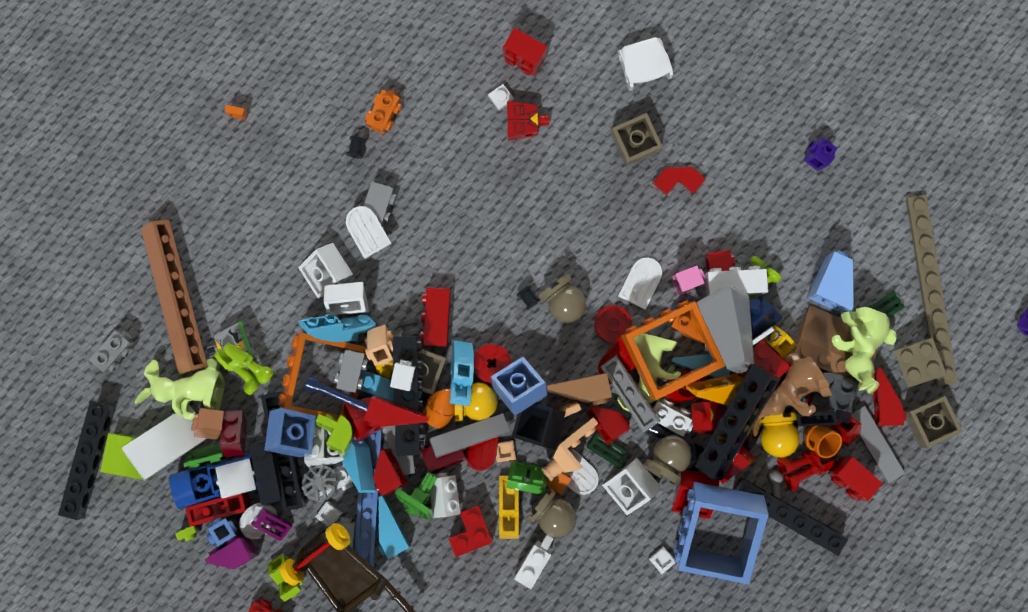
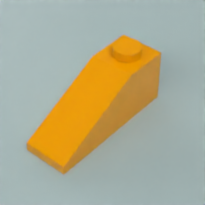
[686,373,744,405]

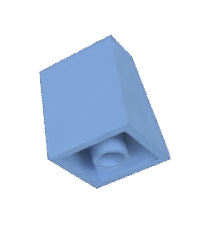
[807,251,854,314]

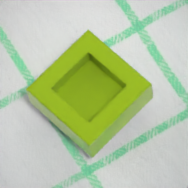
[175,525,201,542]

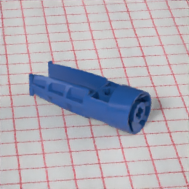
[169,454,277,509]

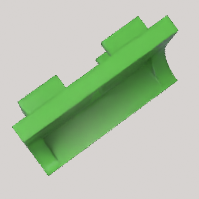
[183,443,225,469]
[506,461,547,495]

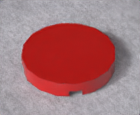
[594,305,632,343]

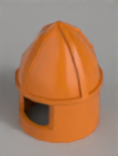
[422,388,455,429]
[803,425,842,458]

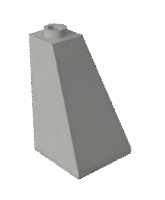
[696,285,754,373]

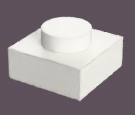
[488,84,514,111]

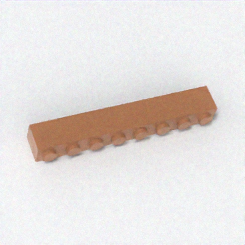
[141,220,208,375]

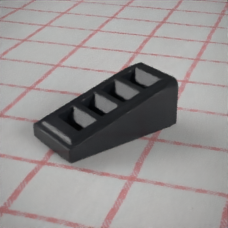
[795,404,839,427]

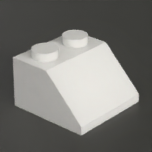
[298,243,353,299]
[602,458,662,515]

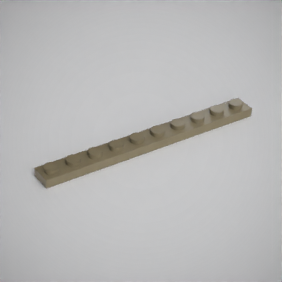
[906,195,957,386]

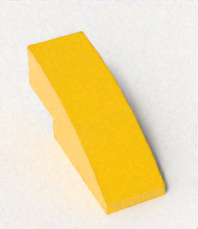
[499,476,519,539]

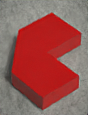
[652,167,706,195]

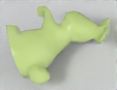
[832,307,897,394]
[617,333,681,412]
[134,358,225,420]

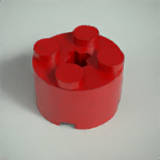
[474,344,512,384]

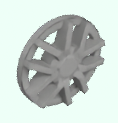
[301,464,338,502]

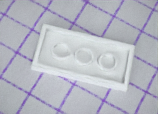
[122,405,207,481]

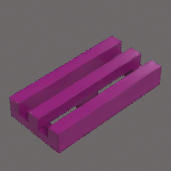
[251,508,293,541]

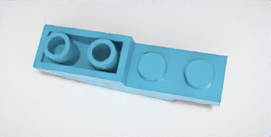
[299,314,376,342]
[449,340,474,406]

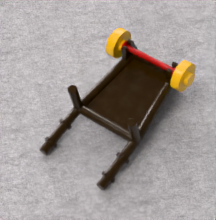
[279,521,416,612]

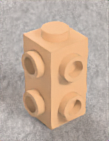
[365,325,394,366]

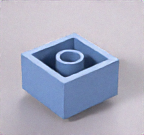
[491,357,547,415]
[265,408,316,457]

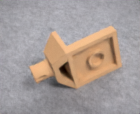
[541,418,598,481]

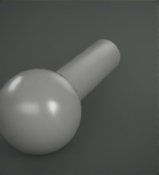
[768,470,783,499]

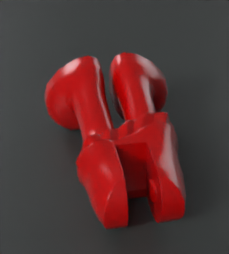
[777,450,837,492]

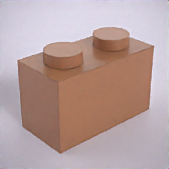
[191,408,224,440]

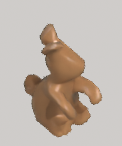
[744,353,832,437]

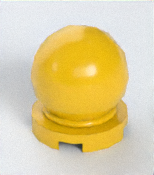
[455,382,498,421]
[760,412,800,458]

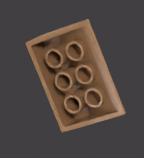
[790,305,878,388]
[546,373,612,406]

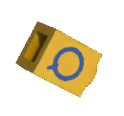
[762,325,797,359]

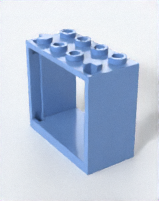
[674,482,768,584]

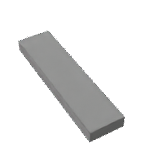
[601,356,661,432]
[852,406,905,483]
[430,413,510,458]

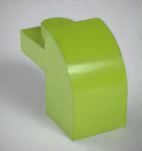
[316,414,353,456]
[267,553,304,602]

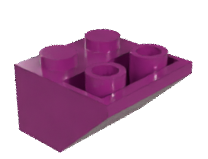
[205,534,259,569]

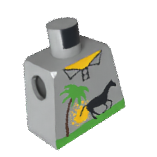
[207,321,257,358]

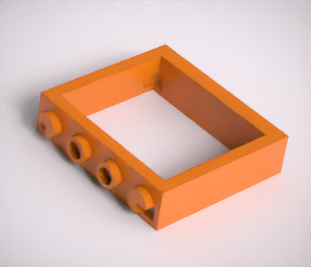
[621,300,726,400]
[279,332,367,421]

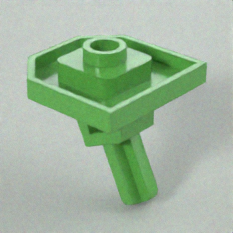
[395,472,437,521]

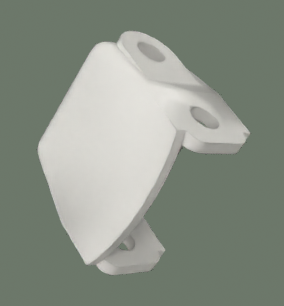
[618,37,673,91]

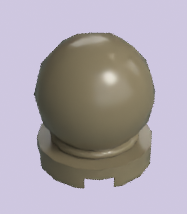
[538,274,586,323]
[643,435,692,486]
[526,488,576,538]

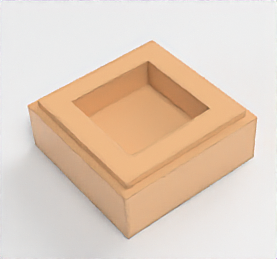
[559,401,581,417]
[496,440,516,462]

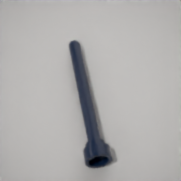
[304,375,369,412]

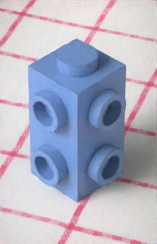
[206,518,237,547]

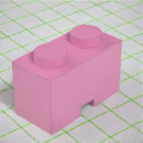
[671,266,705,296]

